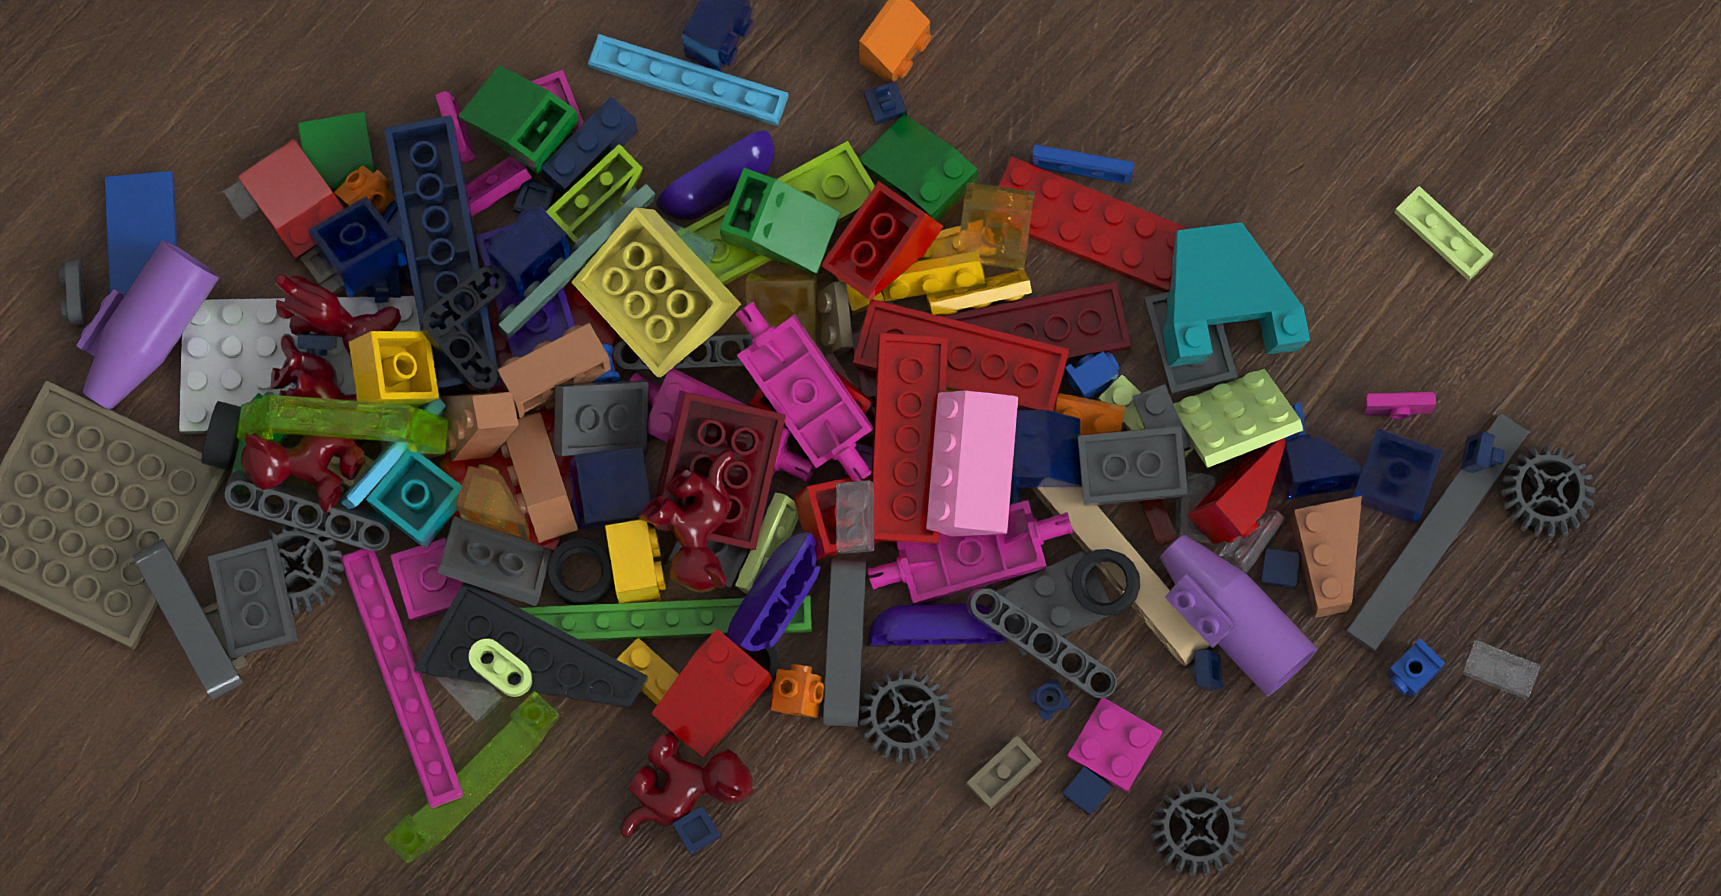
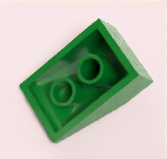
[859,114,978,222]

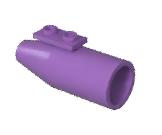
[76,239,220,410]
[1160,535,1318,697]

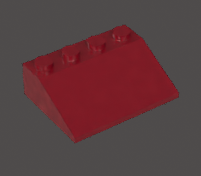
[649,390,786,550]

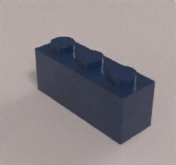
[541,97,638,196]

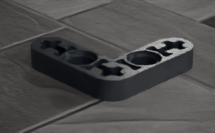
[420,265,506,393]

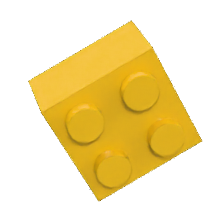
[349,331,439,409]
[605,519,666,603]

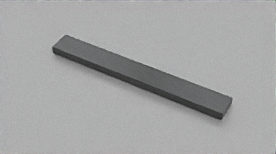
[1346,413,1529,653]

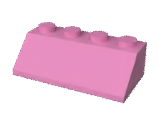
[926,391,1018,537]

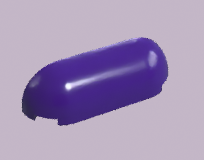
[656,130,775,220]
[727,532,820,652]
[868,603,1006,647]

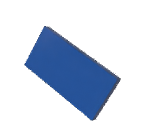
[105,171,177,294]

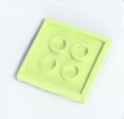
[1174,368,1303,468]

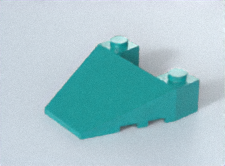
[1163,222,1310,367]

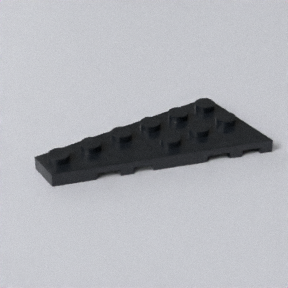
[414,582,649,709]

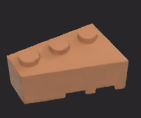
[497,323,611,419]
[440,392,518,461]
[501,412,578,543]
[1291,496,1362,618]

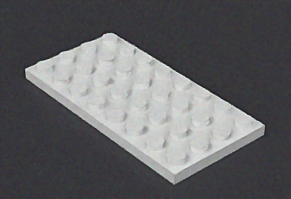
[179,296,444,435]

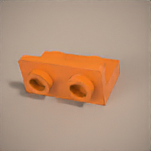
[1049,393,1126,450]

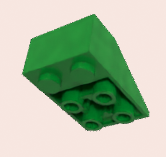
[458,65,579,175]
[720,168,840,275]

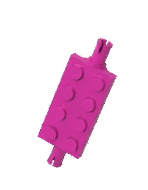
[735,301,874,485]
[630,368,816,482]
[867,500,1073,605]

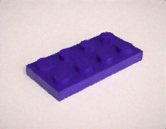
[475,216,575,358]

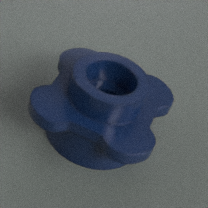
[1029,679,1070,720]

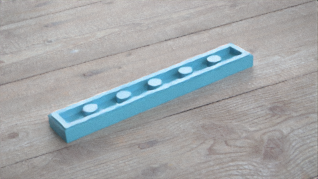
[587,34,789,127]

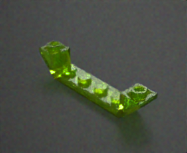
[237,395,449,455]
[383,691,560,864]

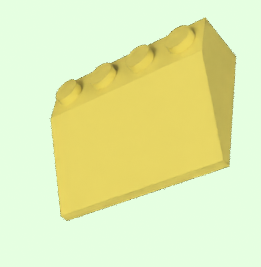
[572,207,741,378]

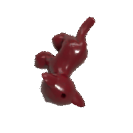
[275,274,401,369]
[270,334,384,446]
[241,411,379,514]
[638,450,735,593]
[620,731,754,837]

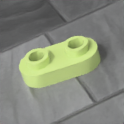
[469,639,532,697]

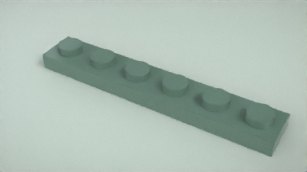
[498,184,655,340]

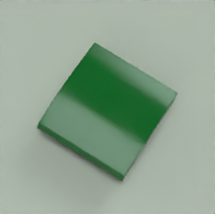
[298,112,376,191]

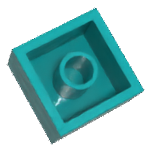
[366,446,469,549]

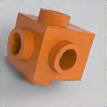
[334,165,395,226]
[771,664,824,718]

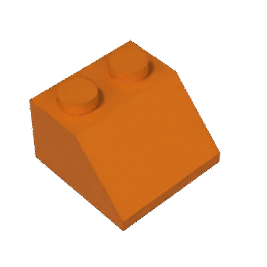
[859,0,932,82]

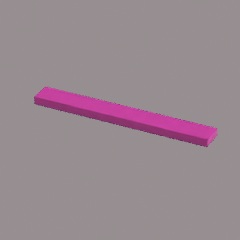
[340,548,464,809]

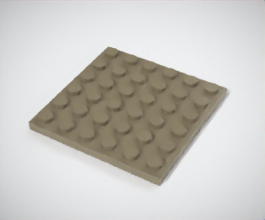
[0,381,230,650]

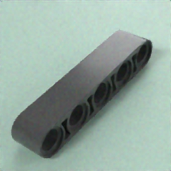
[614,332,753,369]
[225,469,391,551]
[133,539,243,701]
[823,559,866,727]
[966,588,1117,698]

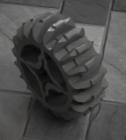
[1501,445,1596,539]
[258,524,344,614]
[859,670,953,764]
[1151,782,1246,877]

